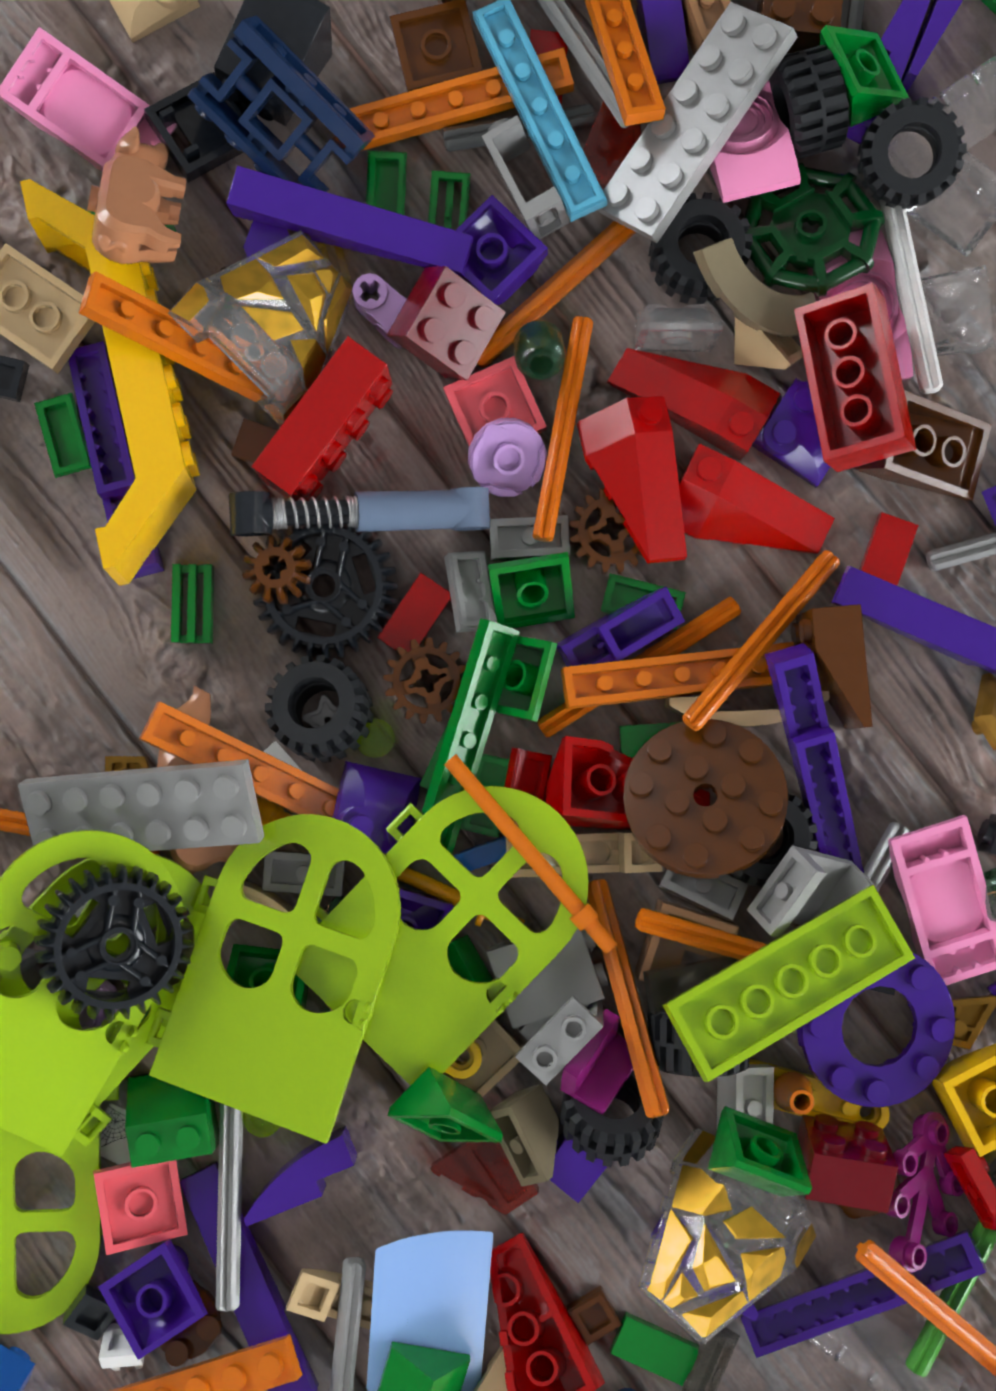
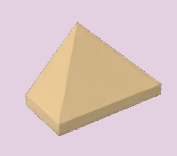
[734,317,803,370]

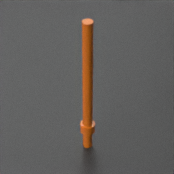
[444,754,618,954]

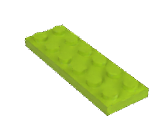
[662,885,915,1082]

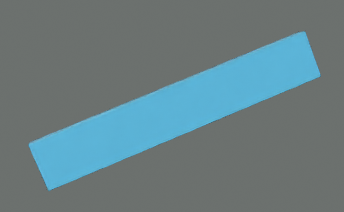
[472,0,607,222]

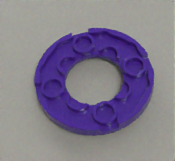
[797,952,955,1107]

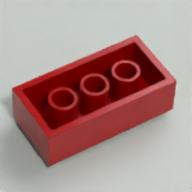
[794,282,916,472]
[251,336,393,501]

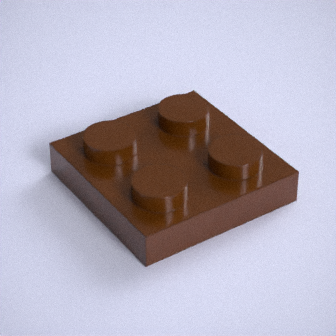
[389,0,483,92]

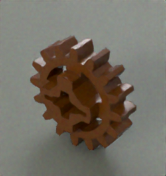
[569,488,642,575]
[382,638,466,724]

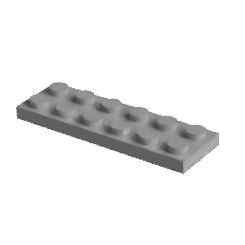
[598,2,798,243]
[18,759,265,851]

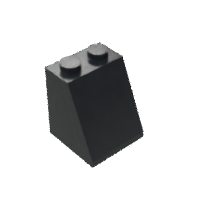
[214,0,333,126]

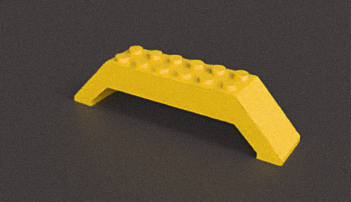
[20,179,200,586]

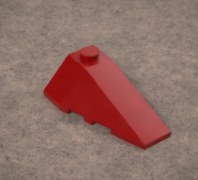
[607,348,781,461]
[577,396,687,563]
[679,443,835,554]
[546,736,710,829]
[490,1232,605,1391]

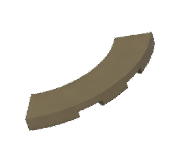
[693,238,816,337]

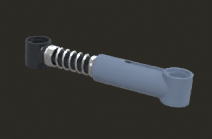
[229,487,490,537]

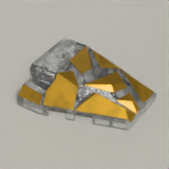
[168,230,353,426]
[638,1128,816,1344]

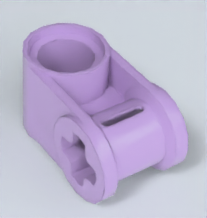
[352,273,407,349]

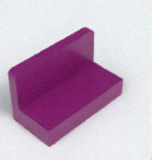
[560,1009,633,1114]

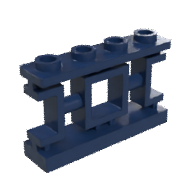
[187,15,375,192]

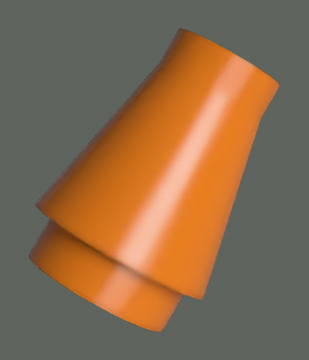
[774,1072,814,1115]

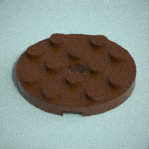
[623,719,788,879]

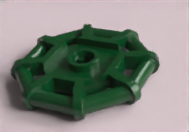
[744,163,885,297]

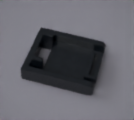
[144,72,258,183]

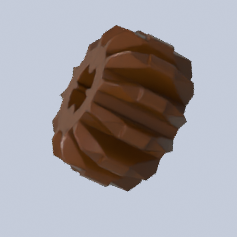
[242,535,312,605]

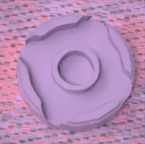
[468,418,547,497]

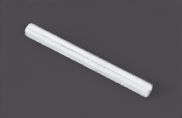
[879,199,943,394]

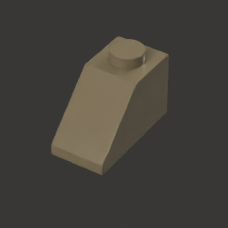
[490,1084,559,1187]

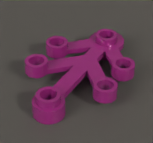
[886,1111,964,1273]

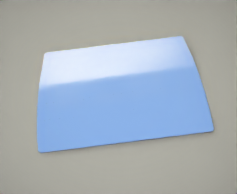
[366,1230,493,1391]

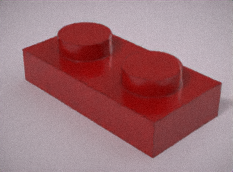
[943,1146,996,1230]

